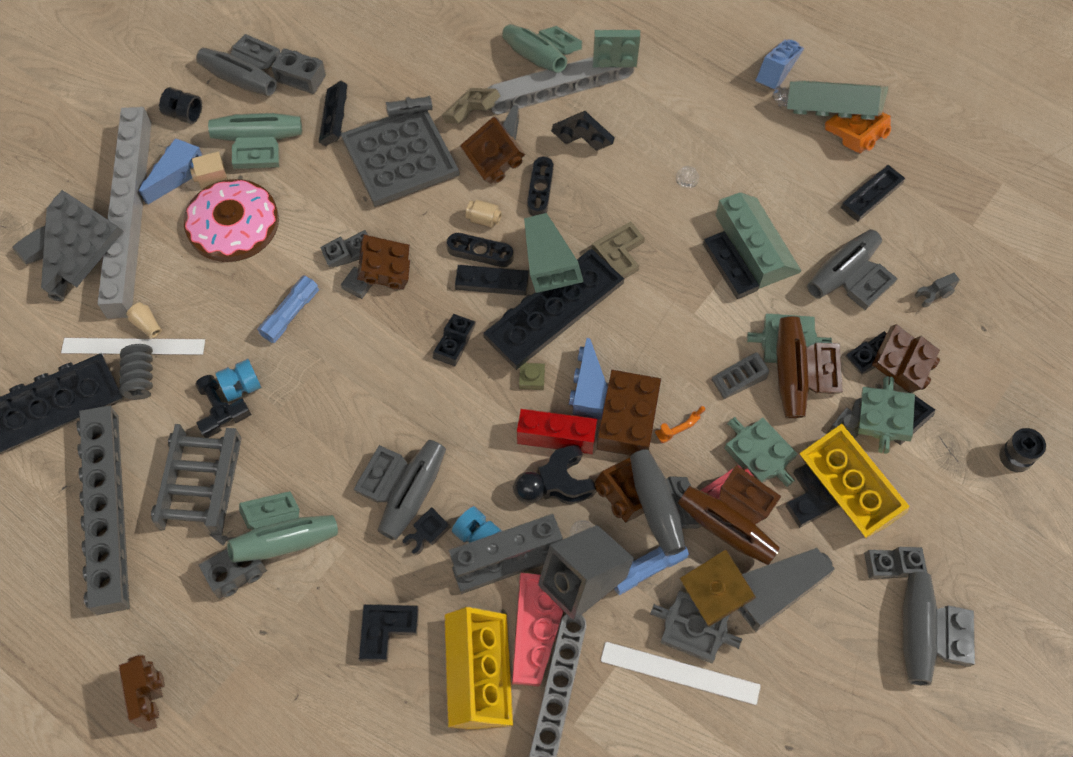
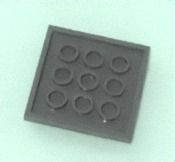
[341,110,459,207]

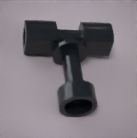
[195,375,252,438]

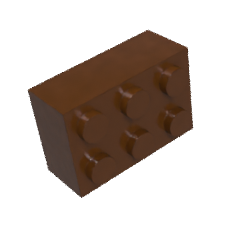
[597,369,661,456]

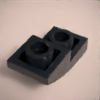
[433,314,476,366]
[846,331,887,375]

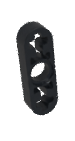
[527,156,554,216]
[447,233,514,267]

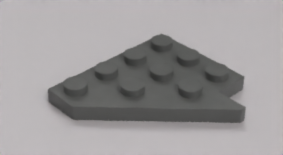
[41,190,123,294]

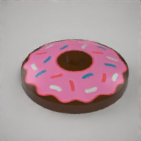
[184,179,279,262]

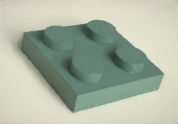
[593,30,640,68]

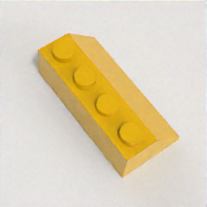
[799,424,910,538]
[444,607,513,729]

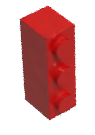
[517,409,597,454]

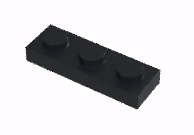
[319,80,348,147]
[841,165,906,222]
[703,231,759,299]
[455,265,529,296]

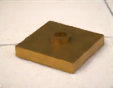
[680,549,756,627]

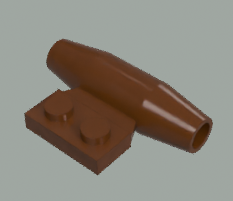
[776,316,843,419]
[678,465,782,565]

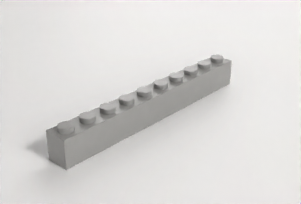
[98,107,151,319]

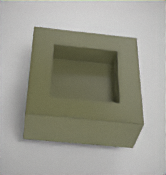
[519,363,545,390]

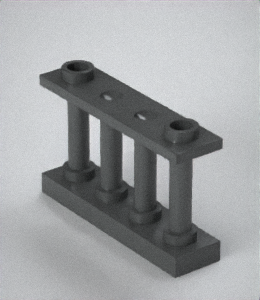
[151,424,242,535]
[449,514,563,594]

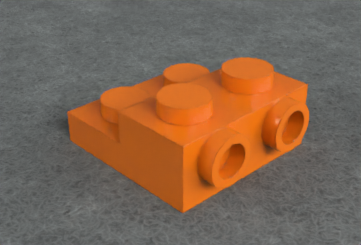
[825,112,891,154]

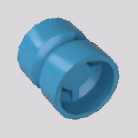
[215,359,262,402]
[452,506,502,543]

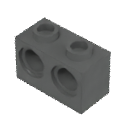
[271,48,326,94]
[199,549,267,599]

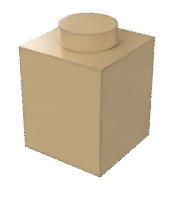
[190,152,228,190]

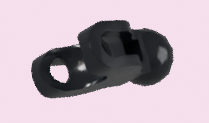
[513,445,597,505]

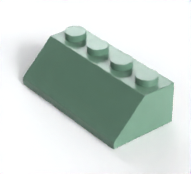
[787,80,889,120]
[715,192,801,289]

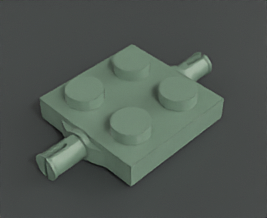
[747,314,832,363]
[858,377,915,454]
[724,417,798,488]

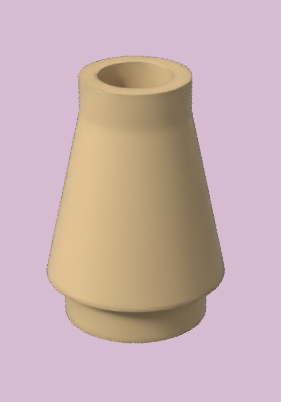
[126,302,162,339]

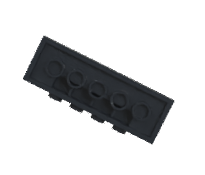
[483,248,624,370]
[0,353,124,454]

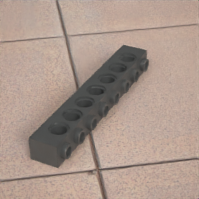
[76,405,130,616]

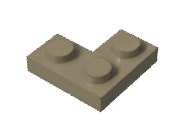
[442,88,501,124]
[592,221,644,279]

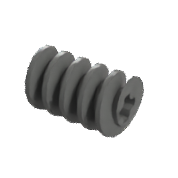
[119,344,153,400]

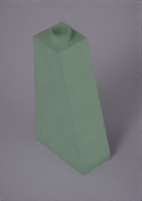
[524,213,583,293]

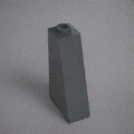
[737,548,835,632]

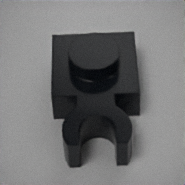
[402,507,451,555]

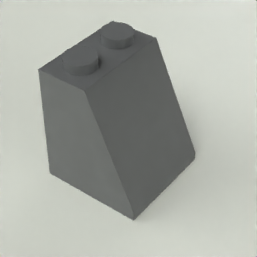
[538,525,634,620]

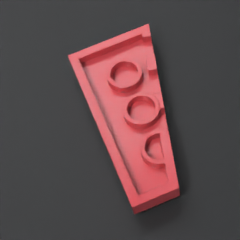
[512,573,564,687]

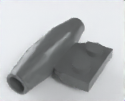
[196,34,280,96]
[807,229,898,311]
[354,440,446,541]
[630,450,701,556]
[903,572,975,686]

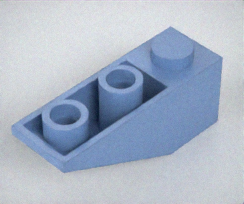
[756,39,804,89]
[139,138,202,205]
[569,338,608,420]

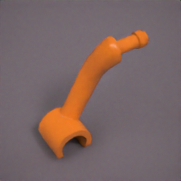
[655,406,705,443]

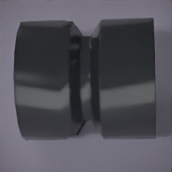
[159,87,202,124]
[999,428,1046,472]

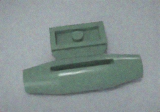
[502,24,582,73]
[208,113,302,169]
[227,491,338,562]

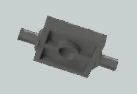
[650,590,742,664]

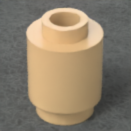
[466,200,502,228]

